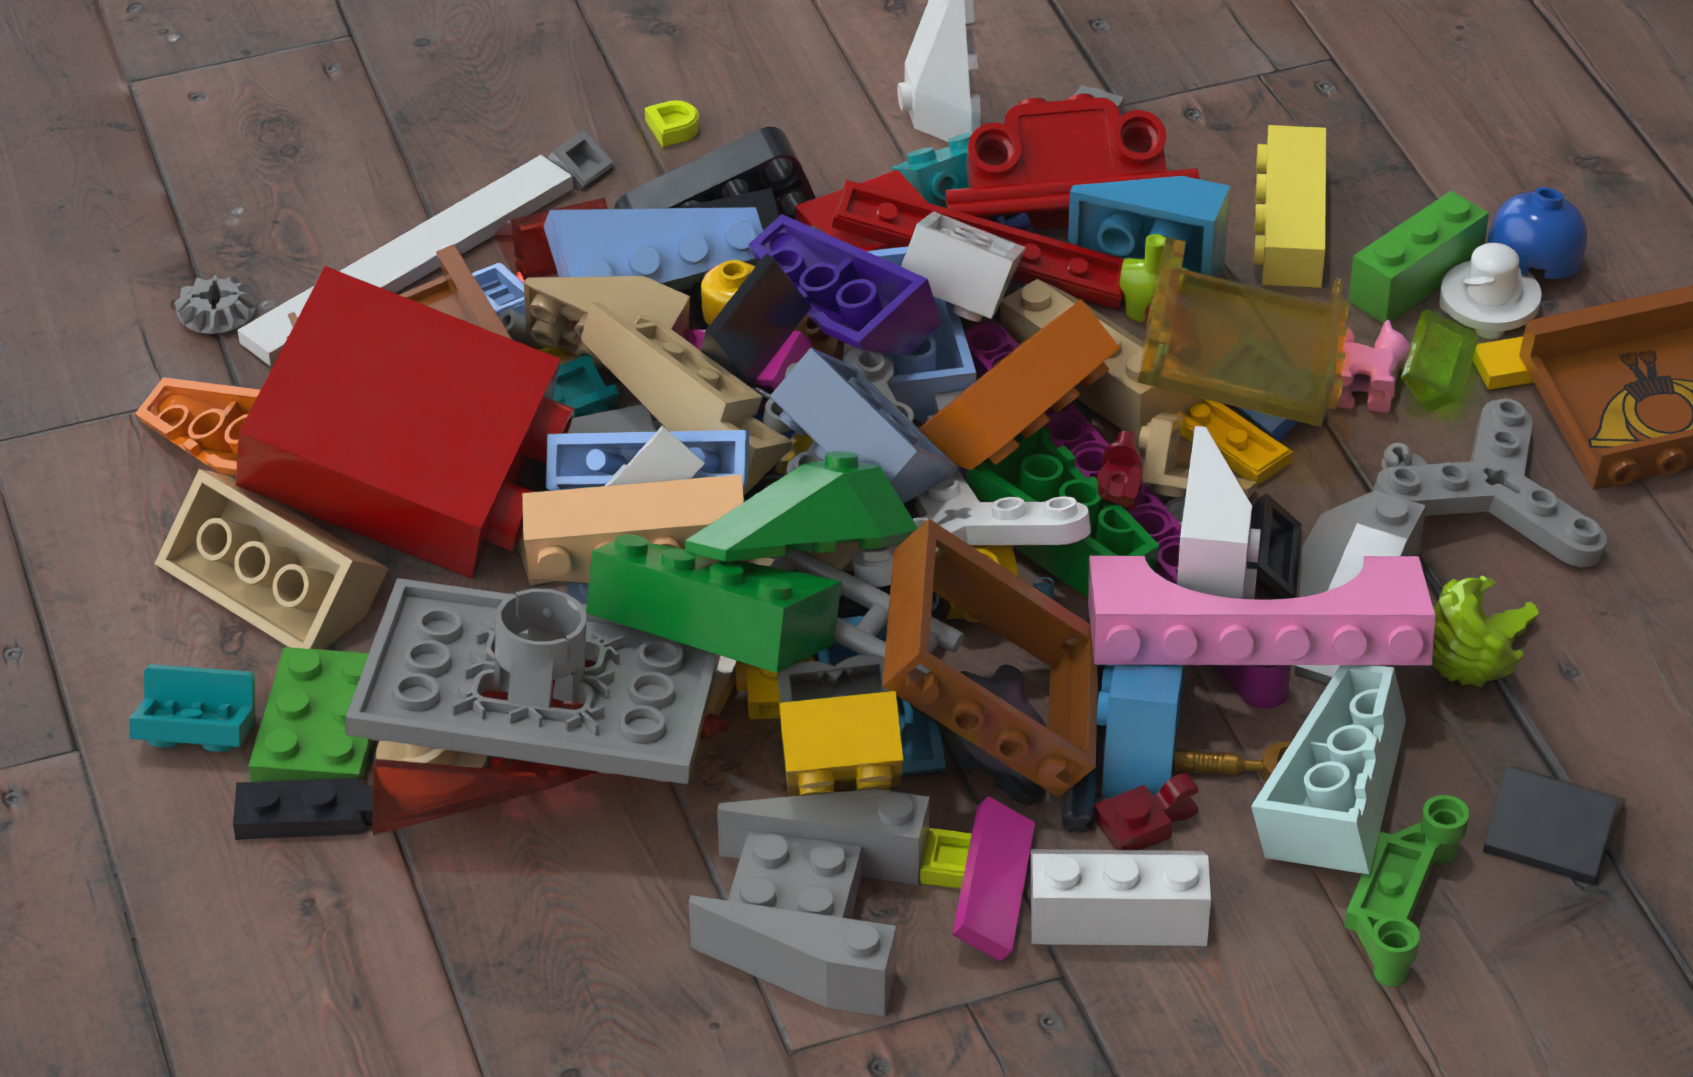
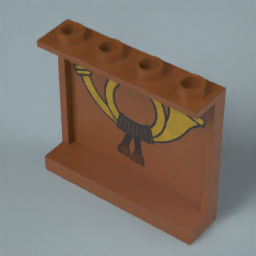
[1519,285,1693,490]

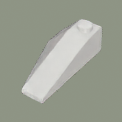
[897,0,981,142]

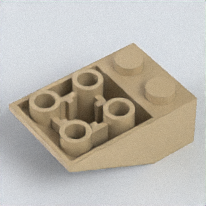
[524,276,690,370]

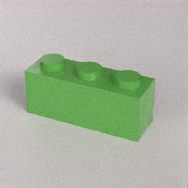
[1349,191,1489,323]

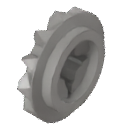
[175,274,256,334]

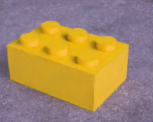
[779,691,903,797]

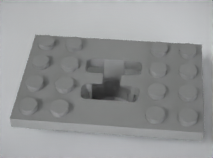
[345,578,721,784]

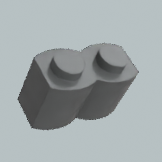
[778,655,890,703]

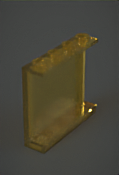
[1137,237,1350,427]

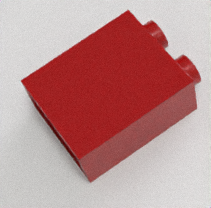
[236,266,575,579]

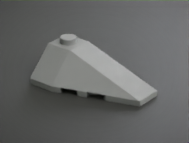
[1294,490,1426,684]

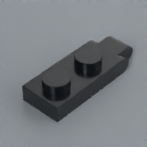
[233,778,390,840]

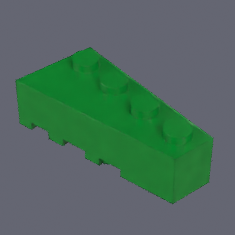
[966,425,1159,598]
[586,534,842,673]

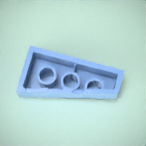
[544,207,763,291]

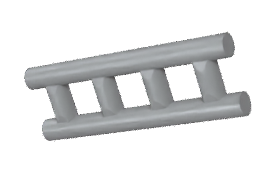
[769,549,964,674]

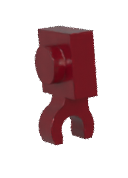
[1094,773,1199,850]

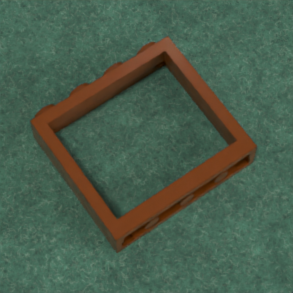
[882,519,1098,798]

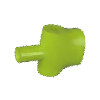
[1120,234,1187,323]

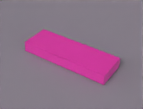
[952,796,1035,962]

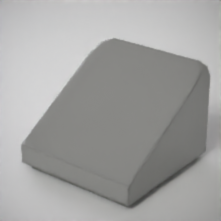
[547,129,615,190]

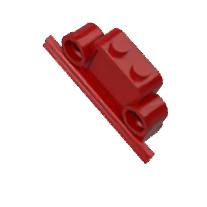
[945,93,1199,231]

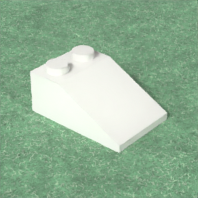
[901,211,1026,322]
[1177,426,1261,600]

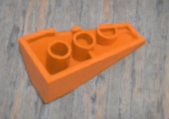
[135,377,260,476]

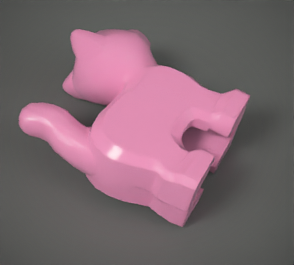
[1328,320,1416,413]

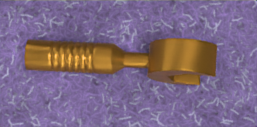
[1174,741,1291,783]

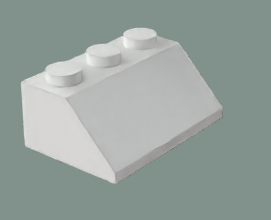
[1030,849,1211,946]

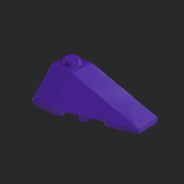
[748,214,942,356]

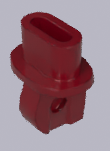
[1097,431,1143,510]

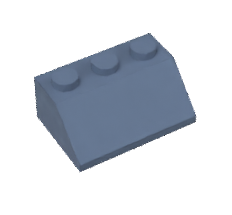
[770,348,959,504]

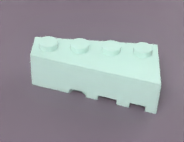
[1251,665,1406,875]

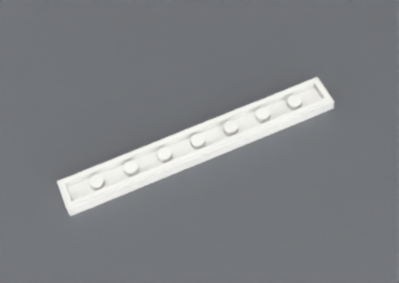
[238,155,573,366]

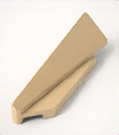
[581,302,792,495]

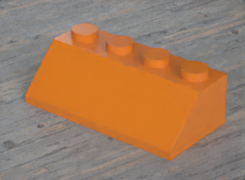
[918,299,1120,470]

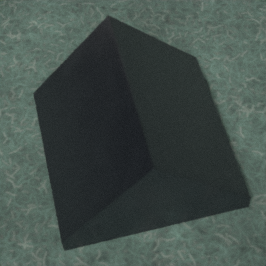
[700,253,812,386]
[1483,766,1626,885]

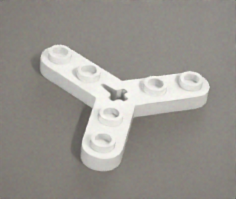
[852,470,1091,587]

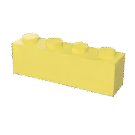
[1253,125,1326,288]

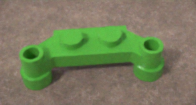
[1344,795,1469,986]

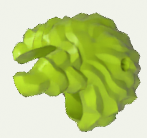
[1432,575,1538,688]

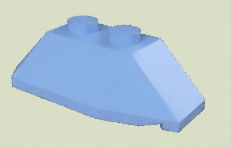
[546,430,750,492]

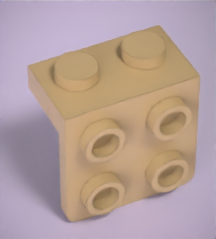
[1137,412,1256,498]

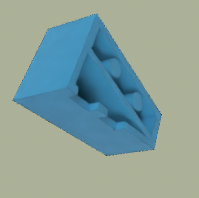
[1096,665,1185,798]

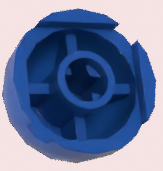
[1486,187,1588,279]

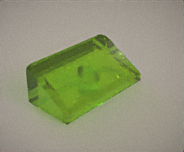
[1401,309,1479,412]

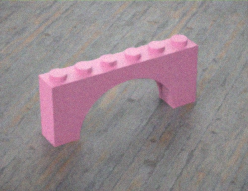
[1088,556,1435,665]

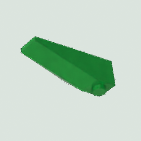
[685,451,918,561]

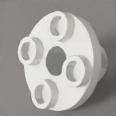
[1439,243,1542,339]

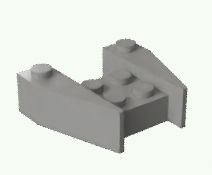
[689,789,930,1017]

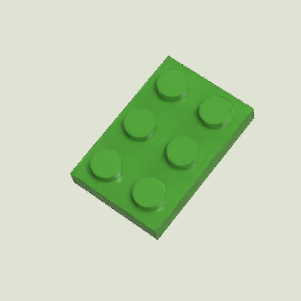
[248,647,374,782]

